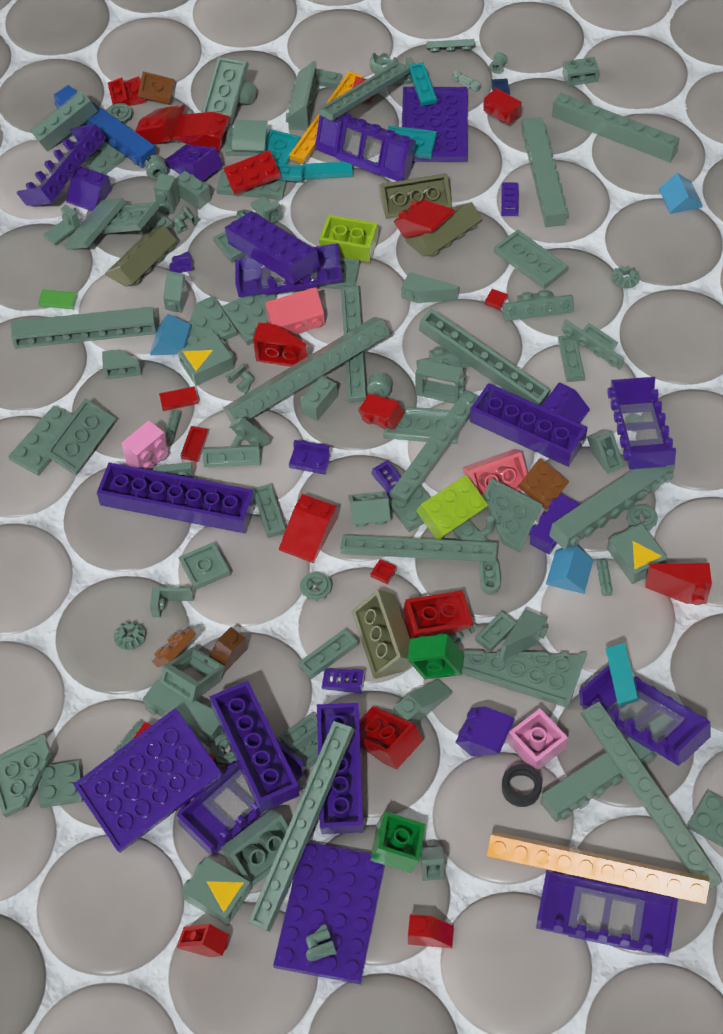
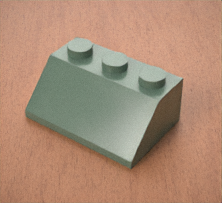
[221,809,288,887]

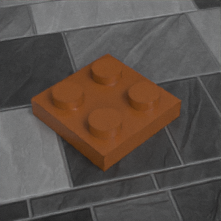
[138,71,174,104]
[517,458,569,510]
[152,629,196,667]

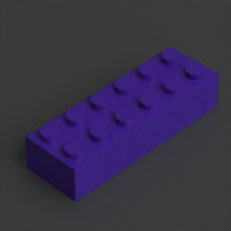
[225,211,320,284]
[470,383,588,467]
[209,680,300,813]
[317,703,364,834]

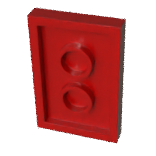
[223,150,281,195]

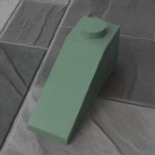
[402,272,459,303]
[499,609,548,661]
[393,679,452,725]

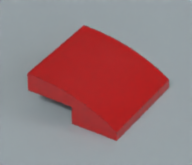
[108,76,147,106]

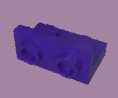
[289,440,331,475]

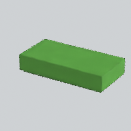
[38,289,77,310]

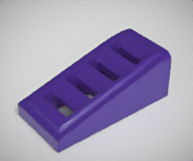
[501,182,519,216]
[371,460,401,495]
[321,669,365,694]

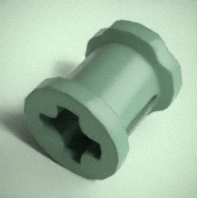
[489,52,508,74]

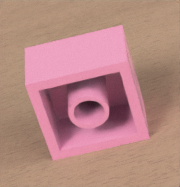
[121,420,169,470]
[507,709,568,771]

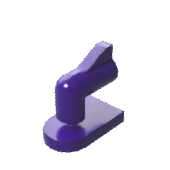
[169,251,192,273]

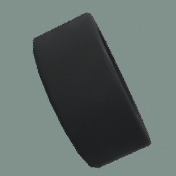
[502,764,542,807]

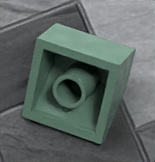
[348,491,391,527]

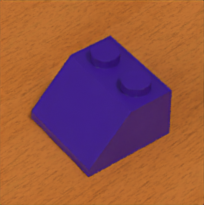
[66,166,112,211]
[541,382,590,424]
[455,706,515,756]

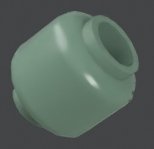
[144,155,167,180]
[367,373,392,398]

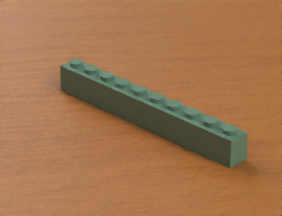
[223,317,390,423]

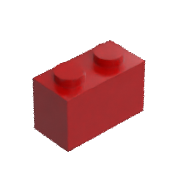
[483,88,522,125]
[358,393,404,430]

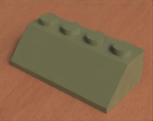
[378,173,452,218]
[405,202,481,257]
[105,225,177,286]
[352,590,411,679]

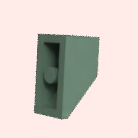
[163,271,188,313]
[102,349,141,379]
[587,430,624,473]
[420,845,445,881]

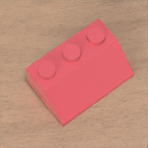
[265,287,325,335]
[462,449,527,496]

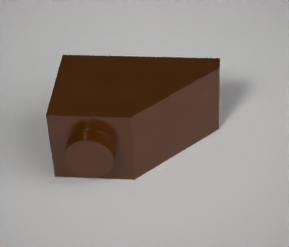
[207,627,248,674]

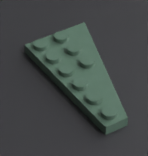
[462,651,587,708]

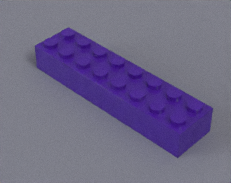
[97,462,256,534]

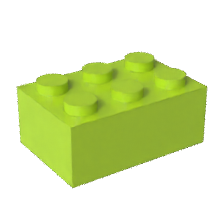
[319,215,378,262]
[416,475,488,540]

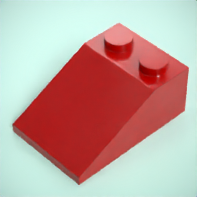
[135,104,186,144]
[172,112,230,152]
[394,200,455,238]
[253,322,308,367]
[279,494,338,563]
[645,563,712,605]
[403,590,473,639]
[360,706,424,770]

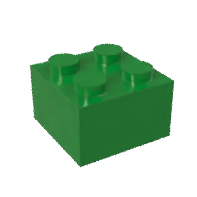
[407,634,464,680]
[370,811,425,873]

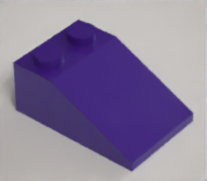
[165,144,223,182]

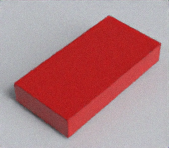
[159,386,199,411]
[180,426,209,462]

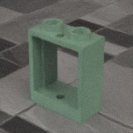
[415,359,465,404]
[160,647,225,702]

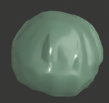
[369,53,398,74]
[238,79,256,104]

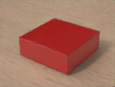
[484,289,508,310]
[370,559,397,585]

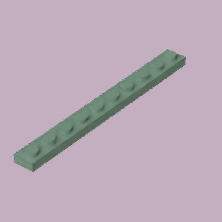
[581,702,722,891]
[248,721,354,932]

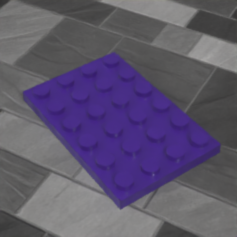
[402,87,467,162]
[73,708,223,853]
[273,842,385,985]

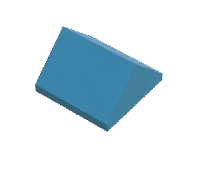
[659,173,703,214]
[150,314,192,355]
[546,546,593,594]

